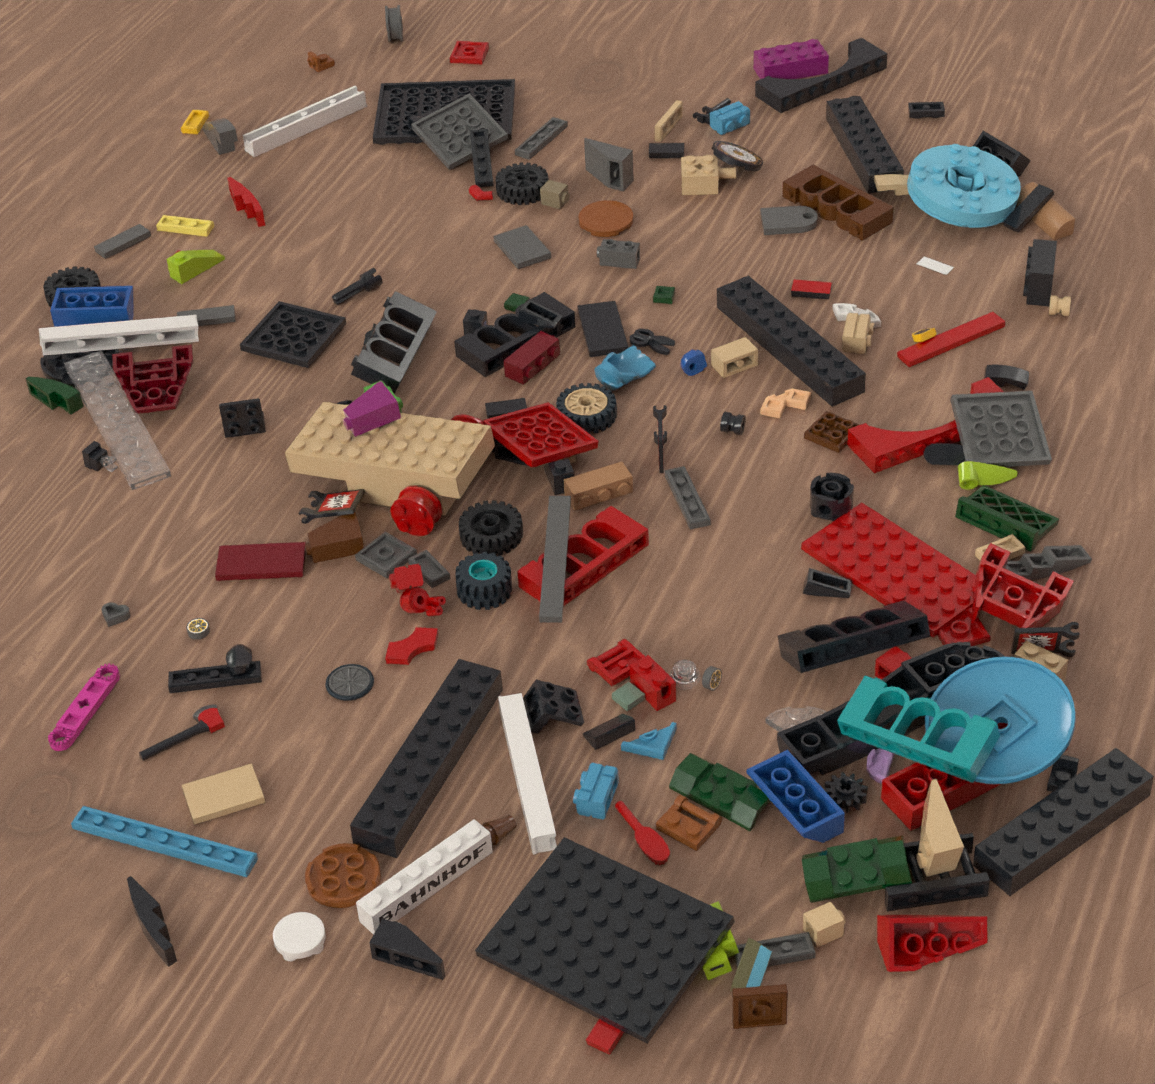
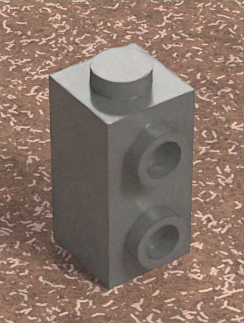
[596,239,640,269]

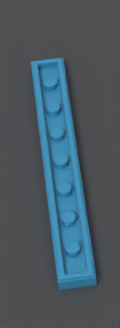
[71,806,258,877]

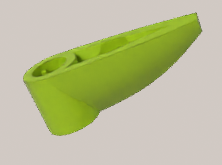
[958,461,1017,490]

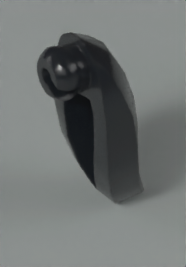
[226,644,252,674]

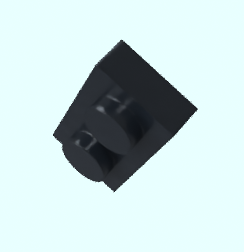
[908,102,945,119]

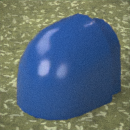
[680,349,707,376]

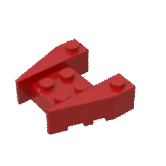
[971,543,1074,628]

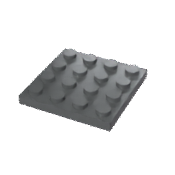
[411,93,508,170]
[950,391,1052,467]

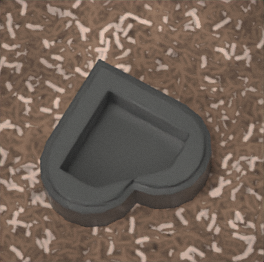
[101,602,131,627]

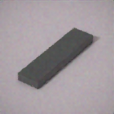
[515,117,568,160]
[664,466,711,530]

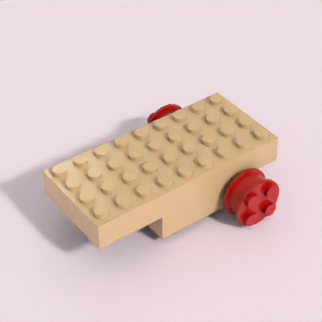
[285,402,495,536]

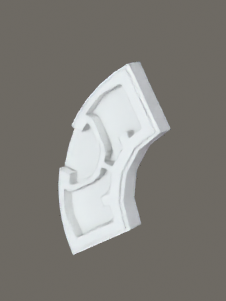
[833,303,881,328]

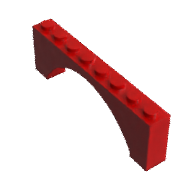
[847,377,1004,474]

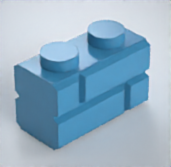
[710,101,750,135]
[573,763,619,820]

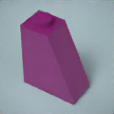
[343,381,401,437]

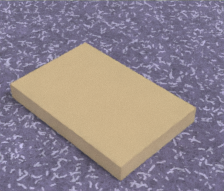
[182,764,265,825]

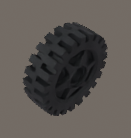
[496,162,549,205]
[43,266,101,307]
[459,500,523,556]

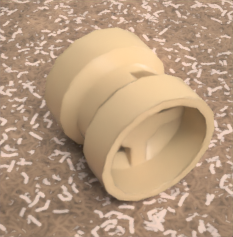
[1049,295,1071,316]

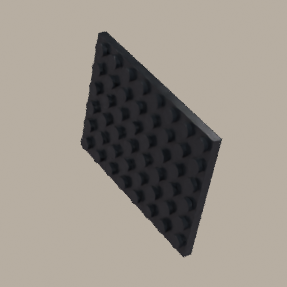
[373,79,515,145]
[475,837,735,1044]

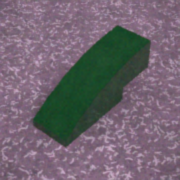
[25,376,84,414]

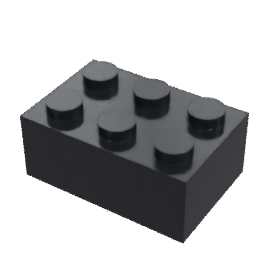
[1023,239,1057,306]

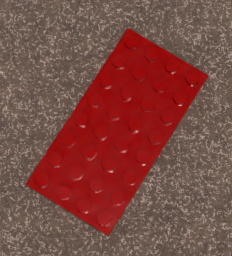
[801,502,976,638]

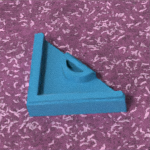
[621,722,677,760]

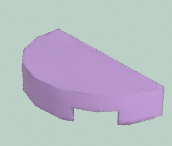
[867,748,895,784]

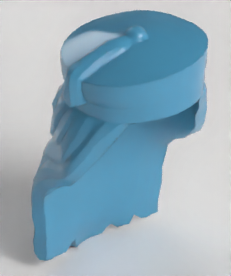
[594,345,656,391]

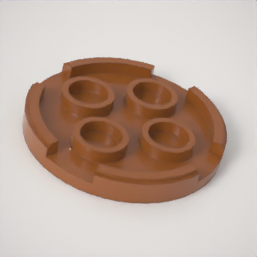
[578,200,634,237]
[305,843,381,908]

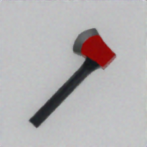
[139,704,225,761]

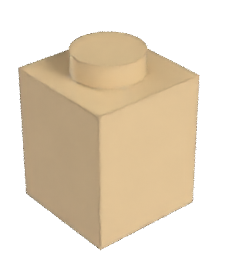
[803,902,846,948]

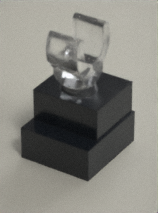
[82,441,118,472]

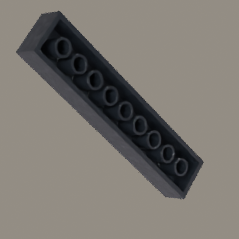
[717,275,866,407]
[350,659,503,858]

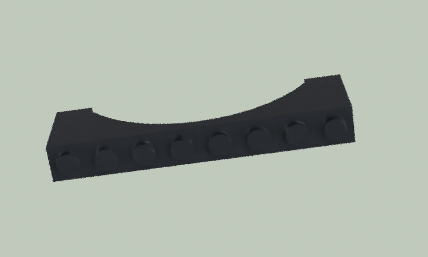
[755,37,888,113]

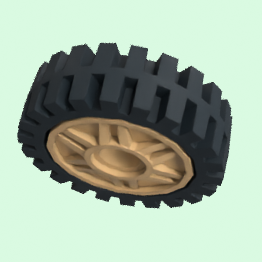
[556,383,617,434]

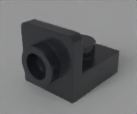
[1047,755,1079,792]

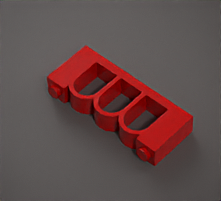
[517,506,649,606]

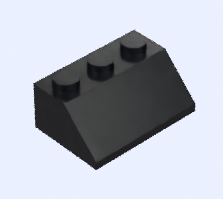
[973,130,1031,177]

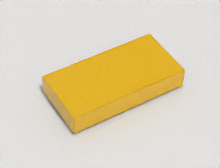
[181,110,209,134]

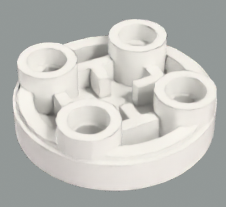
[273,912,326,961]

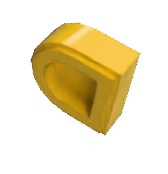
[912,328,936,342]

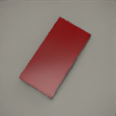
[791,279,832,299]

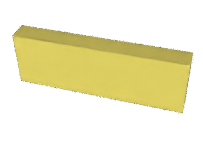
[156,215,214,237]

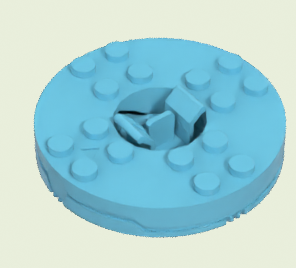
[907,144,1021,228]

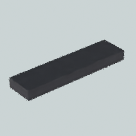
[470,129,494,188]
[168,661,262,693]

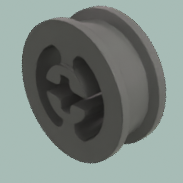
[385,5,403,43]

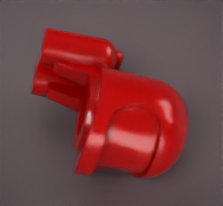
[399,587,446,617]

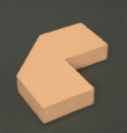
[760,388,812,418]

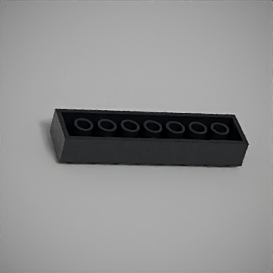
[826,96,904,194]
[973,748,1154,896]

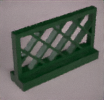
[955,485,1059,552]

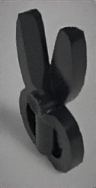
[630,329,675,355]

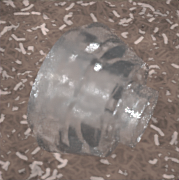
[669,660,701,690]

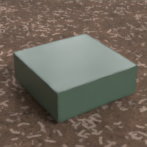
[612,682,645,711]

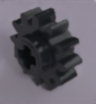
[824,772,868,813]

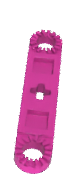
[48,663,120,751]

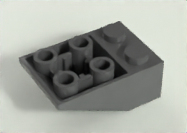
[584,138,634,192]

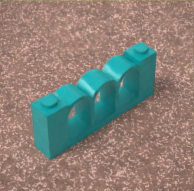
[837,676,1000,783]

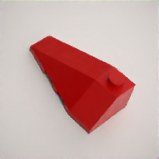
[877,915,988,972]

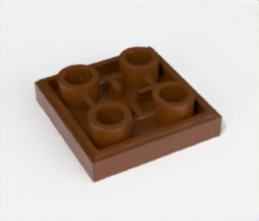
[804,411,859,453]

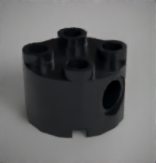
[810,472,854,521]

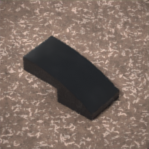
[984,364,1029,390]

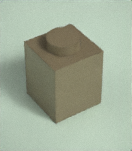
[540,180,570,209]

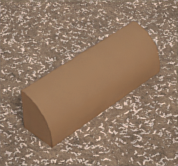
[1016,182,1075,240]

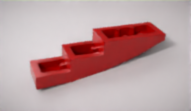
[227,177,266,227]

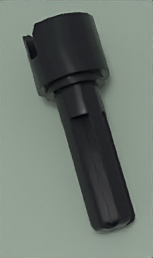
[332,268,383,305]

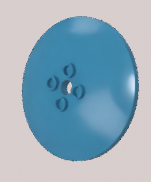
[925,657,1076,784]

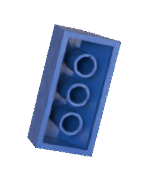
[50,286,134,327]
[746,750,845,843]

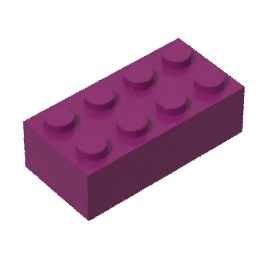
[753,39,829,79]

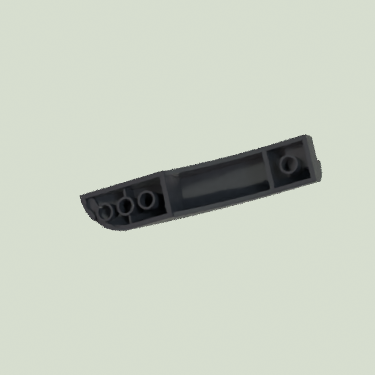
[777,642,1006,776]

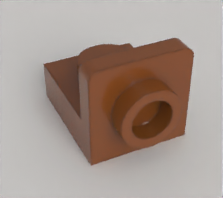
[307,51,335,72]

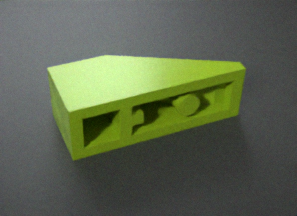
[167,250,225,284]

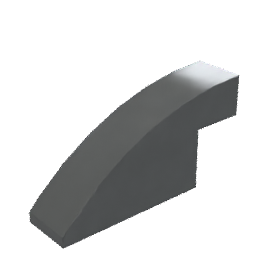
[203,118,238,155]

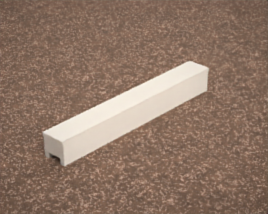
[243,86,367,157]
[39,315,199,356]
[498,693,557,855]

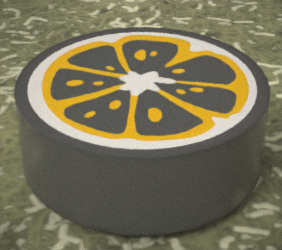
[186,618,210,639]
[702,666,722,691]

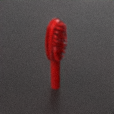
[615,801,670,866]

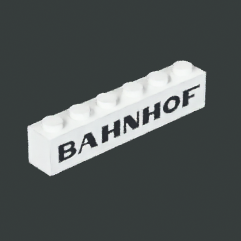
[356,819,493,935]

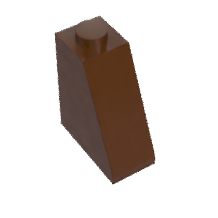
[305,512,364,563]

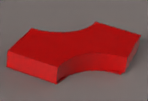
[385,627,439,665]

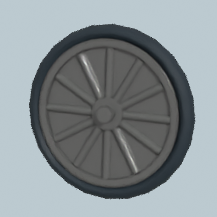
[325,664,374,701]

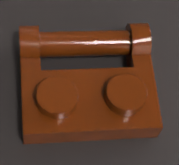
[656,795,722,851]

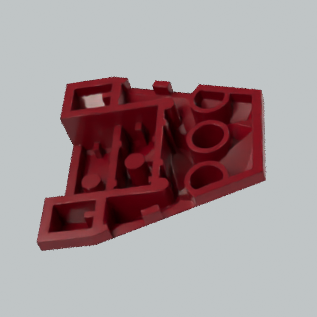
[112,344,193,414]

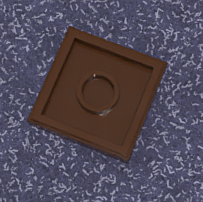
[732,984,788,1029]

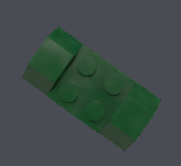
[669,753,772,831]
[802,835,912,903]

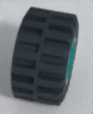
[455,552,512,610]

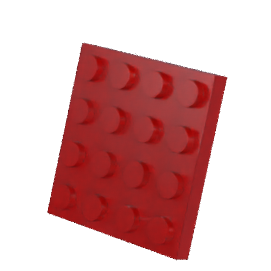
[482,402,599,468]

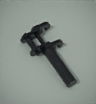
[693,98,731,125]

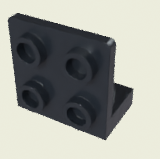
[219,398,266,438]
[523,679,584,734]

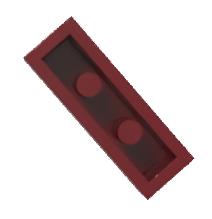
[504,331,560,385]

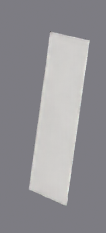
[917,257,954,275]

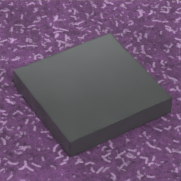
[355,532,417,578]

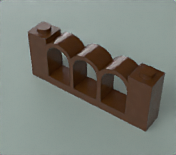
[782,164,894,241]

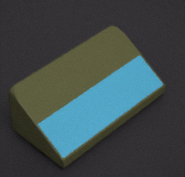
[731,938,773,991]

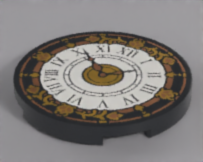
[712,141,763,172]

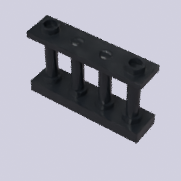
[885,833,990,912]

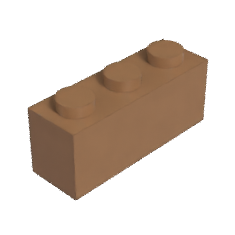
[564,462,633,511]

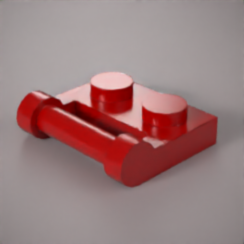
[586,639,645,686]

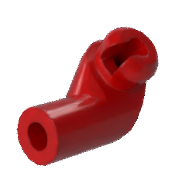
[469,185,493,201]

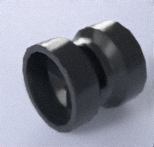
[720,412,746,435]

